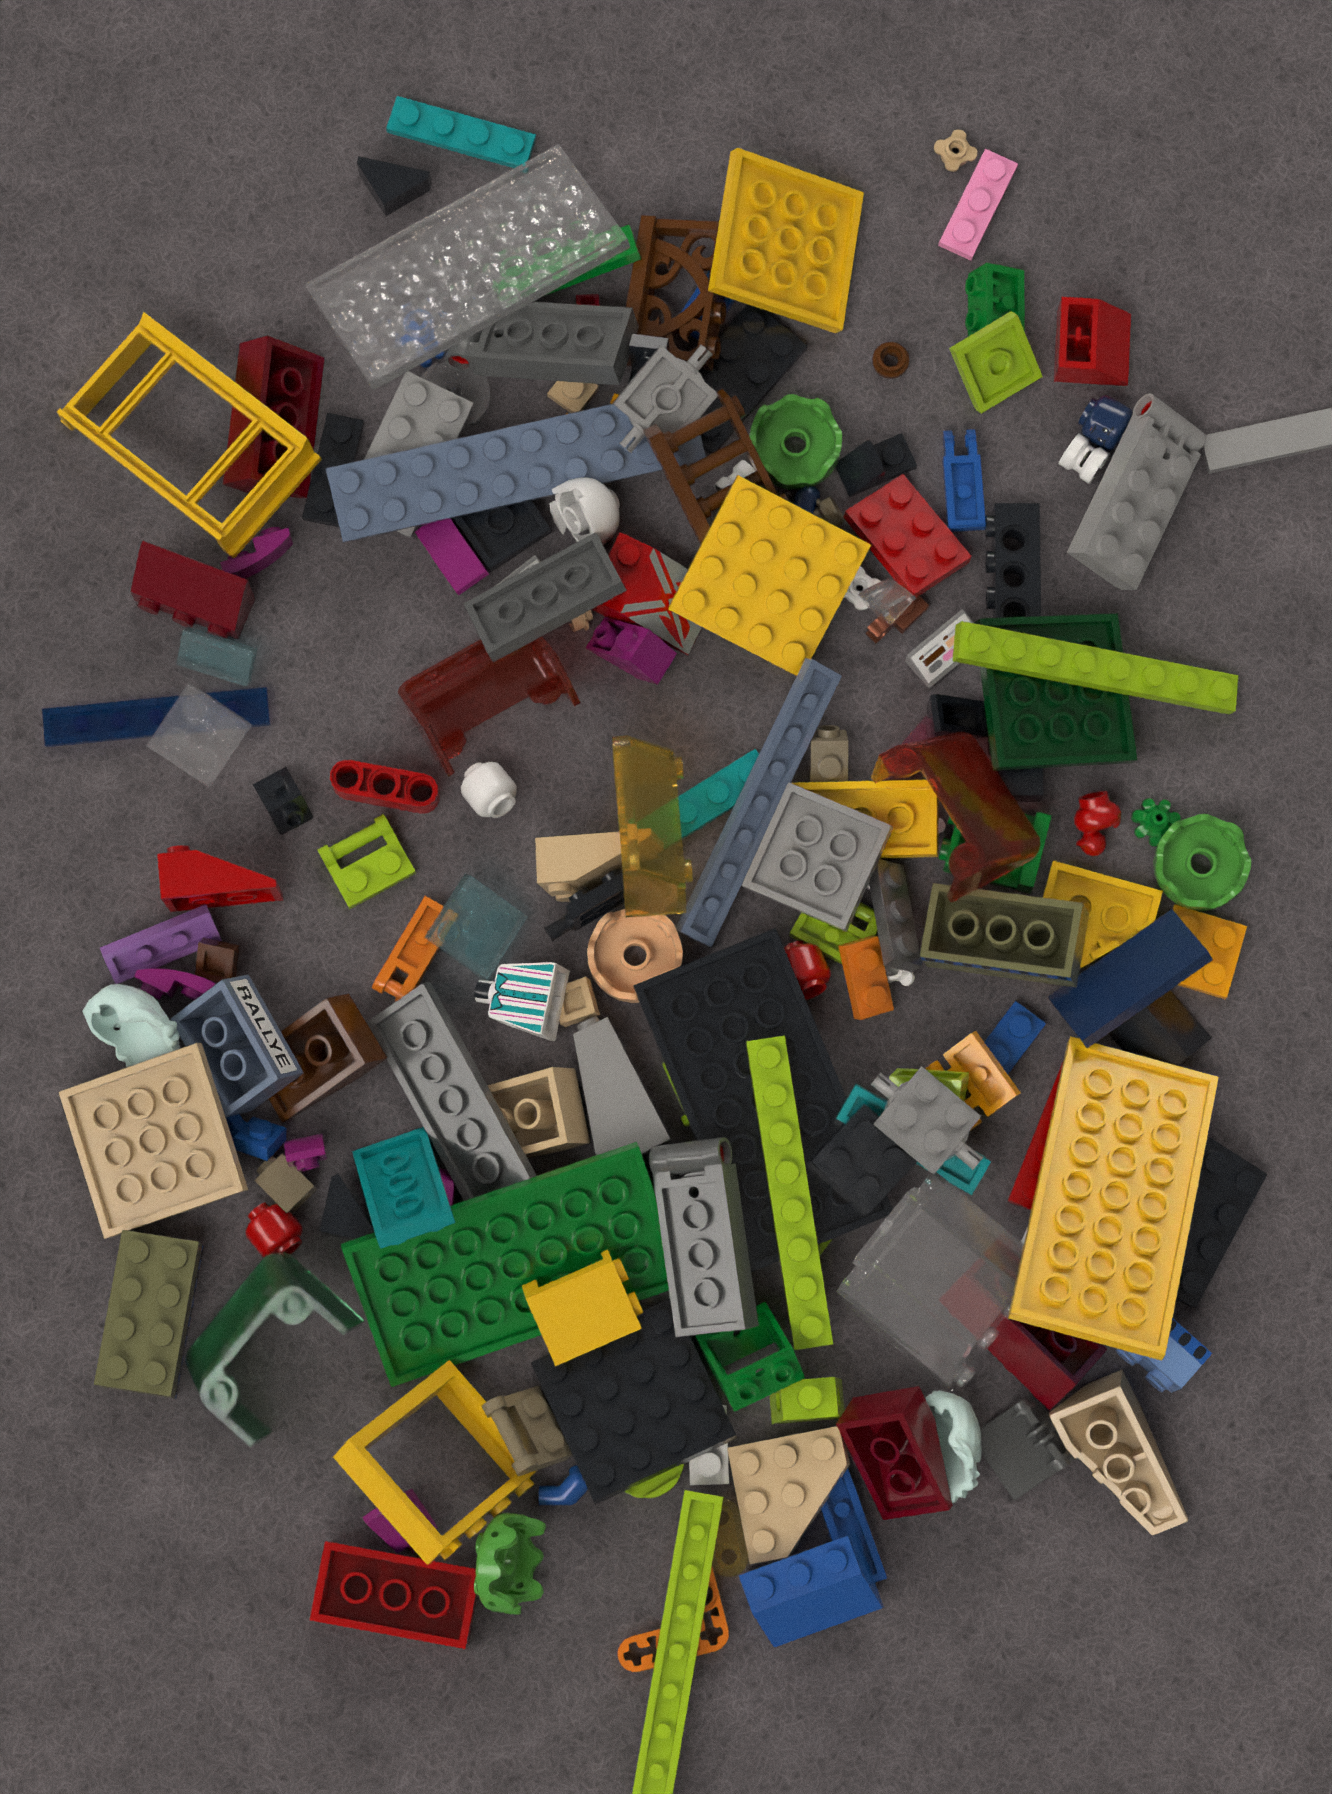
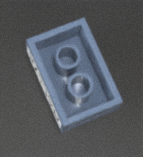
[171,974,304,1118]

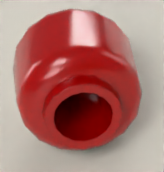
[784,941,831,1000]
[245,1202,303,1261]

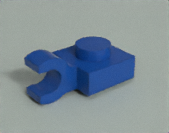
[226,1114,286,1161]

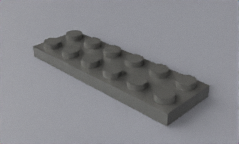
[367,982,537,1201]

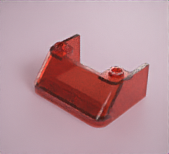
[398,636,581,777]

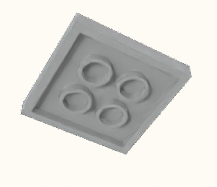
[741,782,893,932]

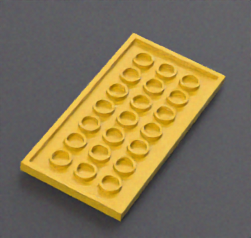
[1008,1036,1219,1361]

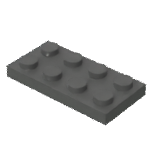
[464,532,626,662]

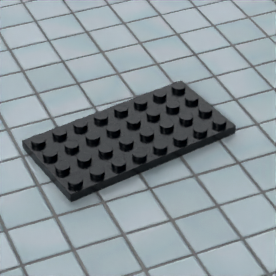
[633,928,894,1272]

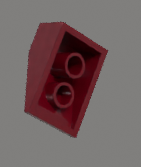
[836,1386,953,1520]

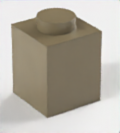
[254,1154,317,1214]

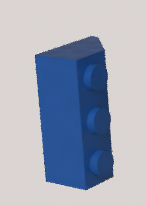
[739,1532,884,1647]

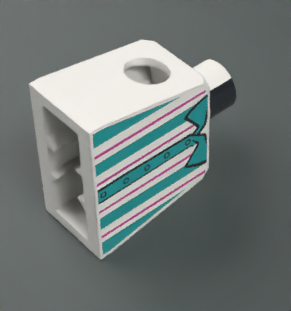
[474,962,570,1041]

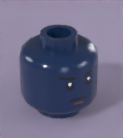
[1078,395,1133,451]

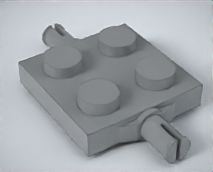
[613,344,718,454]
[870,1066,983,1175]

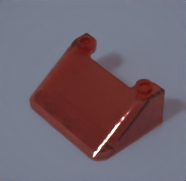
[871,732,1040,902]

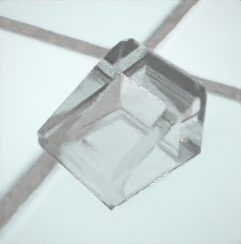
[858,577,916,625]

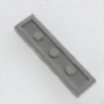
[1202,408,1332,474]

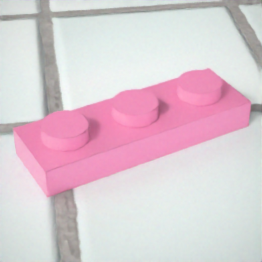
[938,149,1018,261]

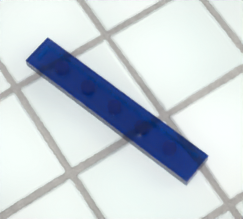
[42,687,271,747]

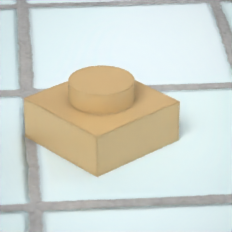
[547,381,599,413]
[559,977,600,1027]

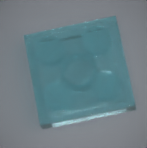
[424,874,528,980]

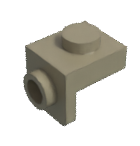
[810,725,849,782]

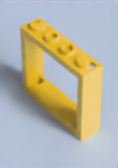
[333,1360,538,1565]

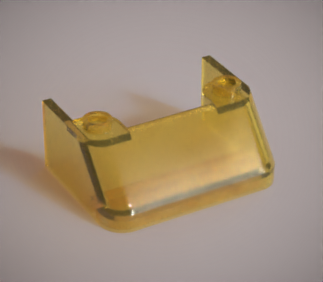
[612,735,693,918]

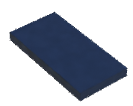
[1048,909,1213,1048]

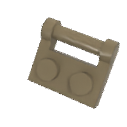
[482,1386,572,1476]

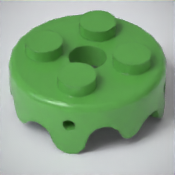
[749,394,842,490]
[1153,814,1251,911]
[474,1512,546,1614]

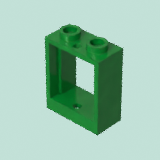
[696,1302,805,1412]

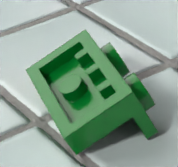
[965,263,1025,337]

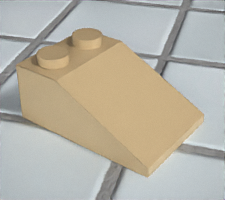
[535,829,662,902]
[488,1067,590,1158]

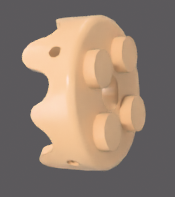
[587,906,683,1003]

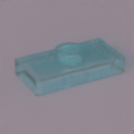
[176,627,257,686]

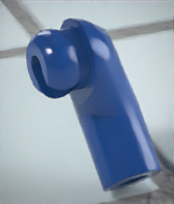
[539,1465,588,1505]

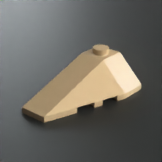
[1049,1370,1188,1536]

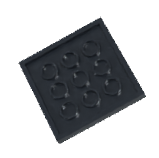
[531,1298,737,1505]

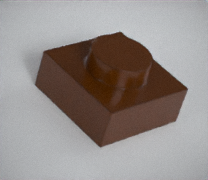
[195,937,239,982]

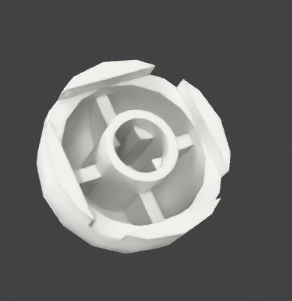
[549,477,620,545]

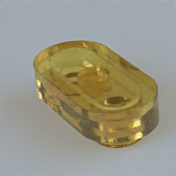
[712,1498,748,1577]

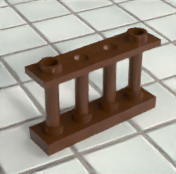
[643,389,788,545]

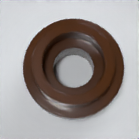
[872,342,909,379]

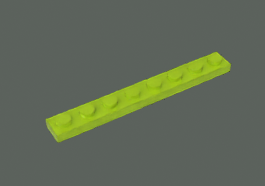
[952,621,1238,714]
[746,1036,833,1350]
[632,1490,723,1794]

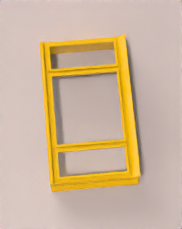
[57,312,322,558]

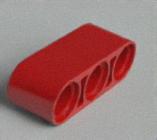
[330,760,440,814]

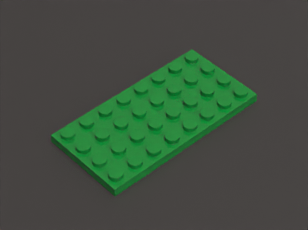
[341,1141,669,1387]

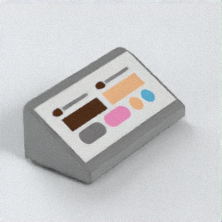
[905,609,973,689]

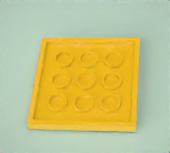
[708,148,864,333]
[668,475,871,676]

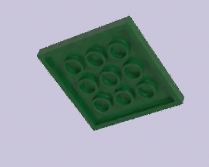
[974,613,1137,770]

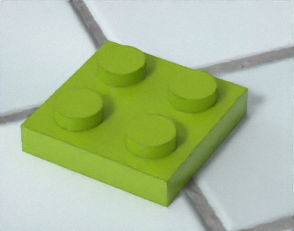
[949,311,1043,414]

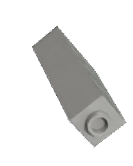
[573,1016,670,1157]

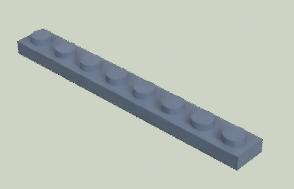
[676,658,842,947]

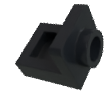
[253,767,313,835]

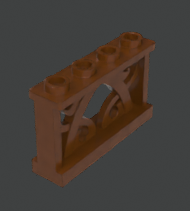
[626,215,726,371]

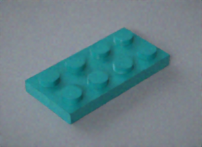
[352,1127,455,1249]

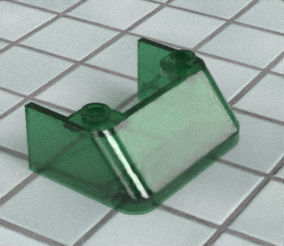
[185,1252,365,1447]

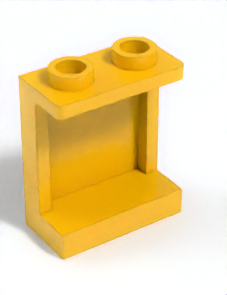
[522,1250,643,1366]

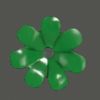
[1131,798,1181,846]

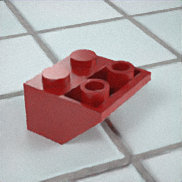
[1054,297,1131,386]

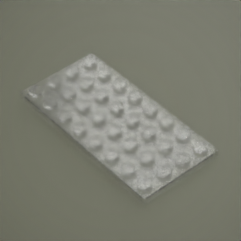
[305,144,630,390]

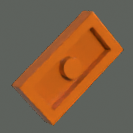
[838,936,894,1020]

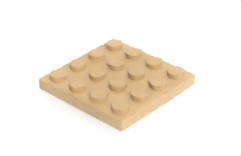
[59,1043,248,1239]

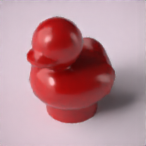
[1074,791,1121,857]

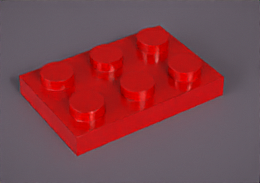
[843,474,972,601]

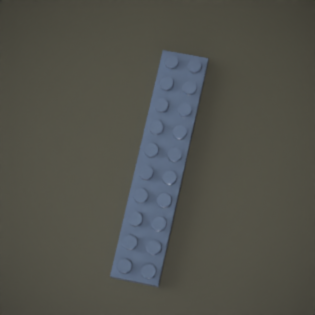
[326,404,706,543]

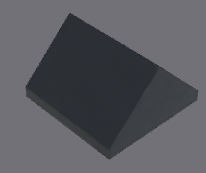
[1108,990,1212,1066]

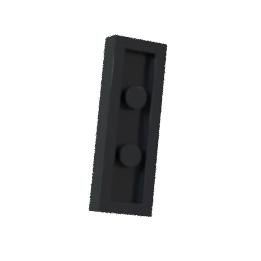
[302,413,364,527]

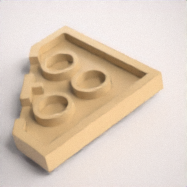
[727,1426,850,1564]

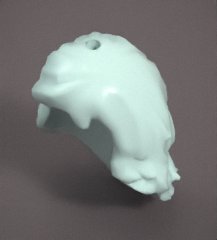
[83,984,181,1067]
[925,1390,982,1503]

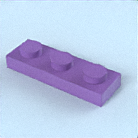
[100,904,222,984]

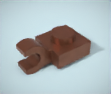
[865,585,929,644]

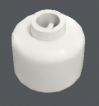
[461,762,517,818]

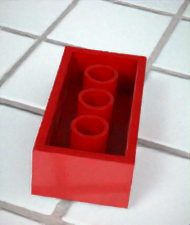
[310,1541,478,1649]

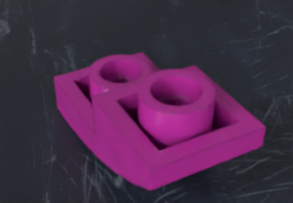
[415,519,489,595]
[220,527,293,579]
[134,969,216,1001]
[284,1133,327,1171]

